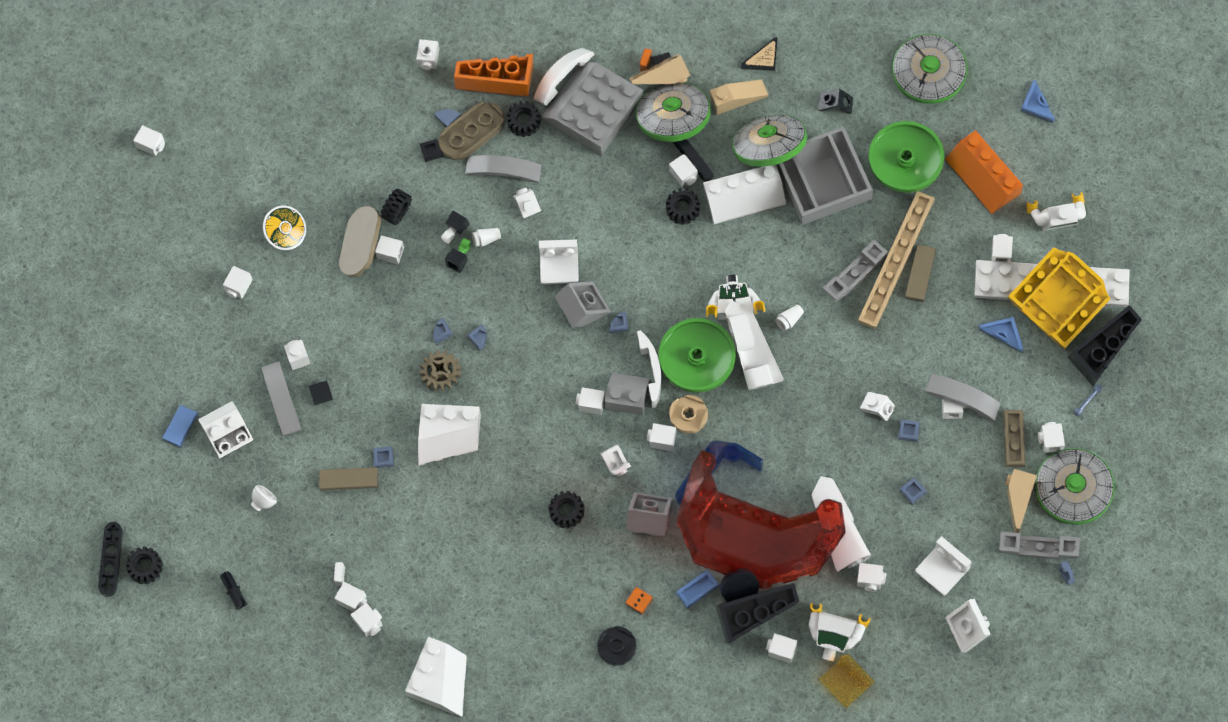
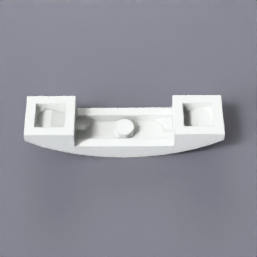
[534,48,595,106]
[637,330,661,408]

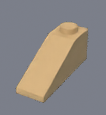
[629,54,691,84]
[710,80,769,115]
[1005,469,1037,533]

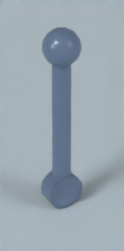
[1074,384,1102,416]

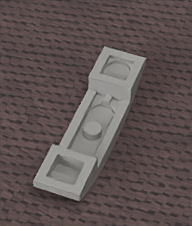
[465,155,542,183]
[822,240,888,302]
[261,361,301,436]
[925,374,1000,421]
[999,532,1080,559]

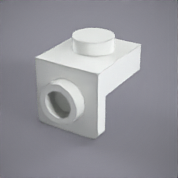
[513,187,541,218]
[860,392,895,421]
[600,445,631,476]

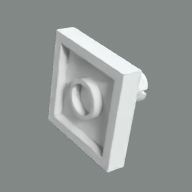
[945,599,991,653]

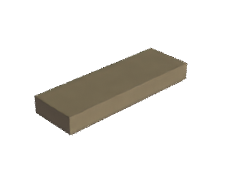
[905,244,936,302]
[1003,410,1025,467]
[319,467,378,490]

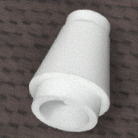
[472,228,501,248]
[775,305,804,331]

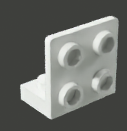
[539,239,579,284]
[915,536,972,596]

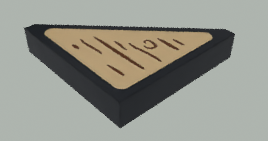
[741,37,778,71]

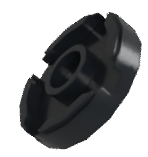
[720,568,759,602]
[597,626,637,666]

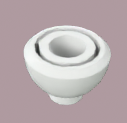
[251,485,277,511]

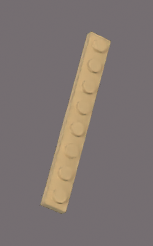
[858,191,935,330]

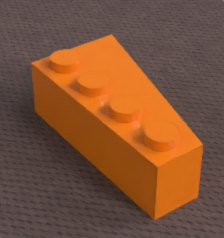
[454,54,534,97]

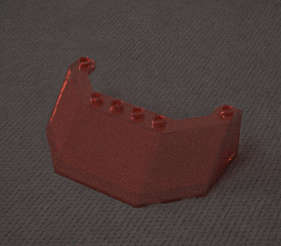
[676,450,846,589]

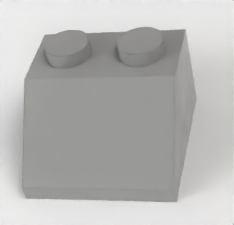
[555,281,611,328]
[605,373,650,415]
[626,492,672,536]

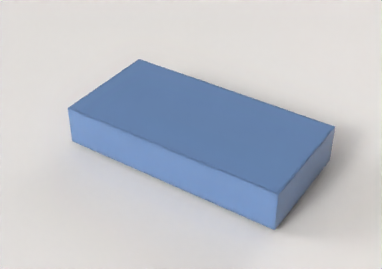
[162,405,198,447]
[676,570,719,609]

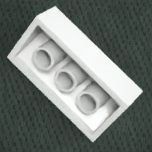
[703,165,786,224]

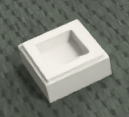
[334,562,345,587]

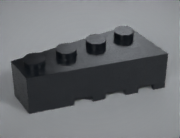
[1068,305,1142,386]
[715,583,800,643]

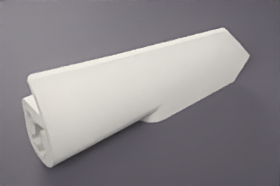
[724,301,784,390]
[811,476,871,572]

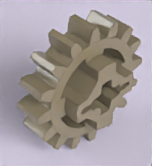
[419,350,461,392]

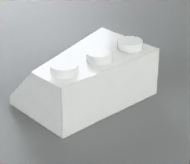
[418,404,481,466]
[405,637,467,717]

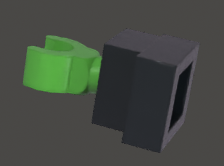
[445,238,471,273]

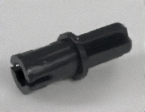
[220,571,247,610]

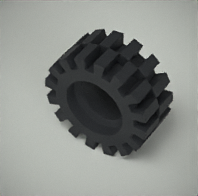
[507,101,541,137]
[381,188,412,225]
[666,188,700,225]
[549,491,585,529]
[125,546,163,584]

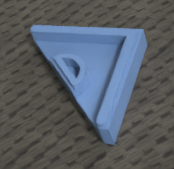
[1021,80,1055,123]
[979,317,1023,352]

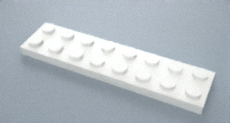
[974,260,1130,307]

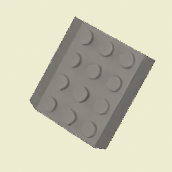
[540,62,643,156]
[777,126,873,225]

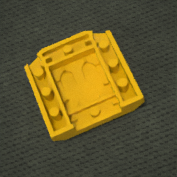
[1007,247,1110,349]

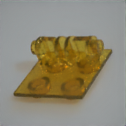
[819,654,875,708]

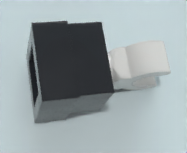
[441,210,470,245]

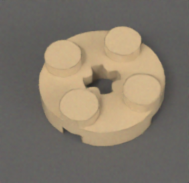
[669,395,708,434]

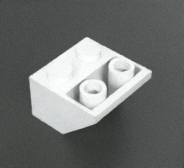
[198,401,253,458]

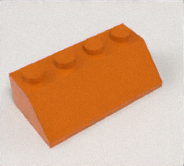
[945,130,1023,214]

